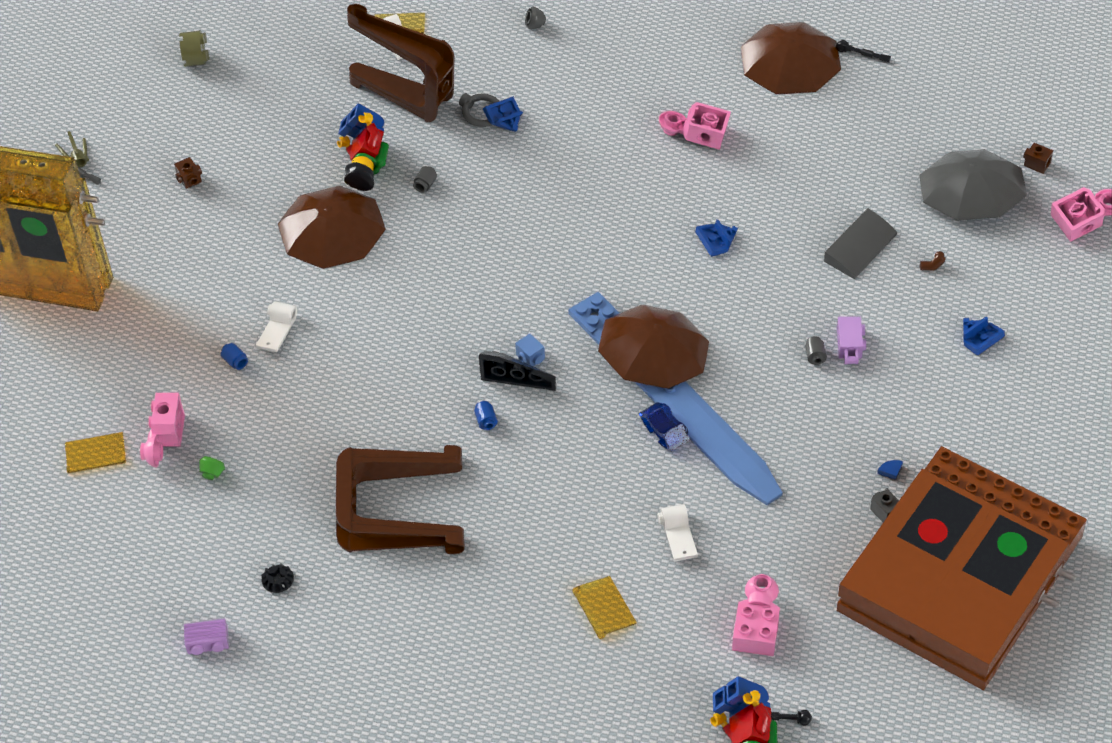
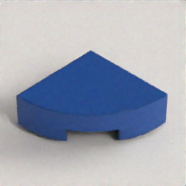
[877,460,903,480]

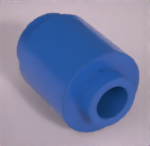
[220,343,248,370]
[474,401,498,430]

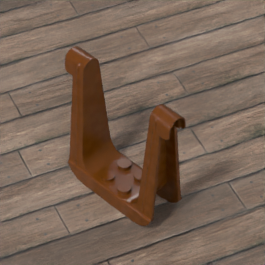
[347,4,455,122]
[336,445,465,554]

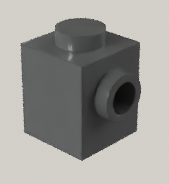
[870,488,899,522]

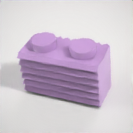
[184,618,229,655]

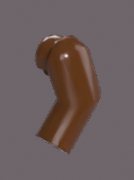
[919,251,946,270]

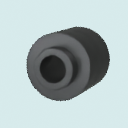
[413,166,437,193]
[805,336,827,365]

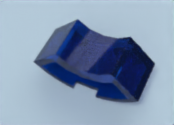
[638,402,690,451]

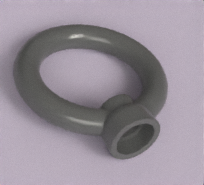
[459,93,500,127]

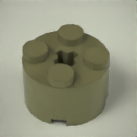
[179,30,210,67]

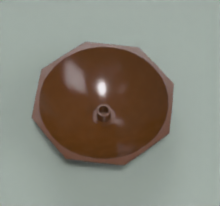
[741,22,841,94]
[278,185,386,269]
[598,305,709,389]

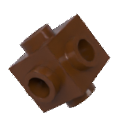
[174,157,202,189]

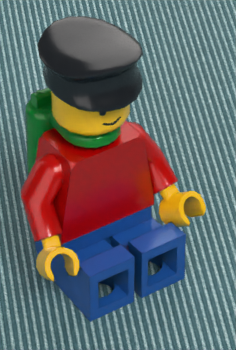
[337,103,389,191]
[710,676,778,743]

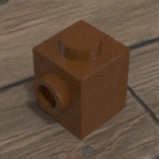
[1023,143,1054,174]

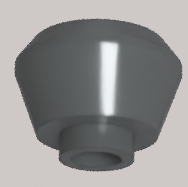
[525,6,546,30]

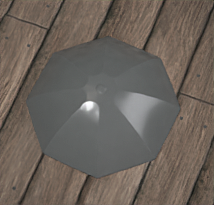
[919,149,1027,220]

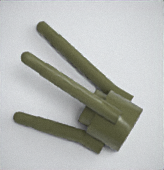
[55,131,89,168]

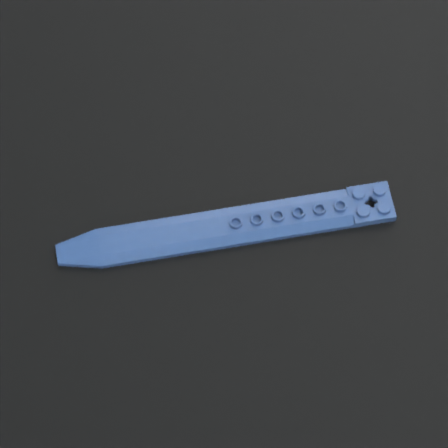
[568,291,783,505]

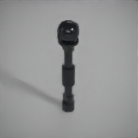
[836,40,891,63]
[771,710,812,726]

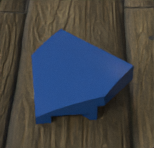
[483,96,523,132]
[695,219,738,257]
[963,317,1005,356]

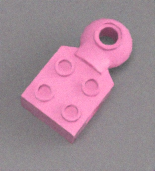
[659,102,731,150]
[1051,187,1112,242]
[140,393,185,468]
[732,574,780,656]

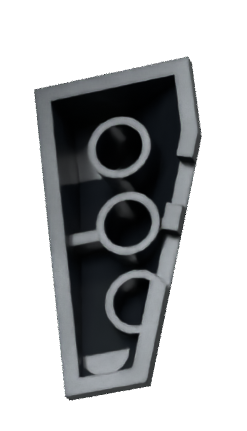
[479,351,556,391]

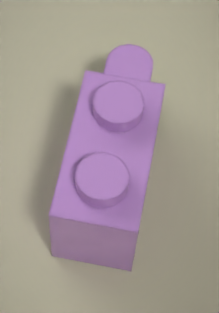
[837,317,866,364]

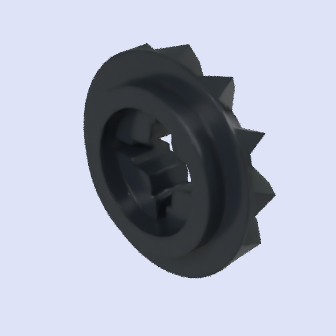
[261,563,294,593]

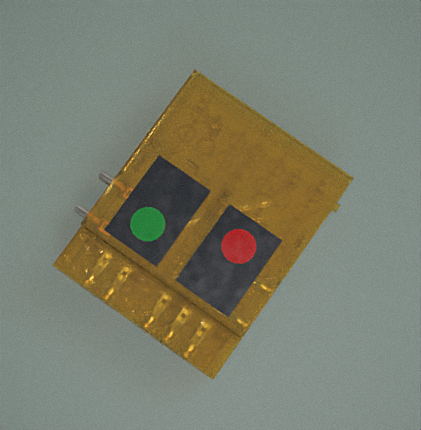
[0,146,114,312]

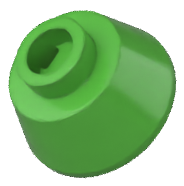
[199,456,225,480]

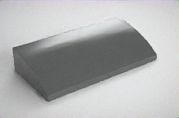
[824,208,897,279]

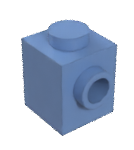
[515,334,545,366]

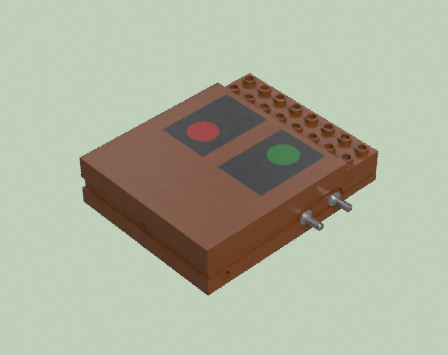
[837,446,1087,691]

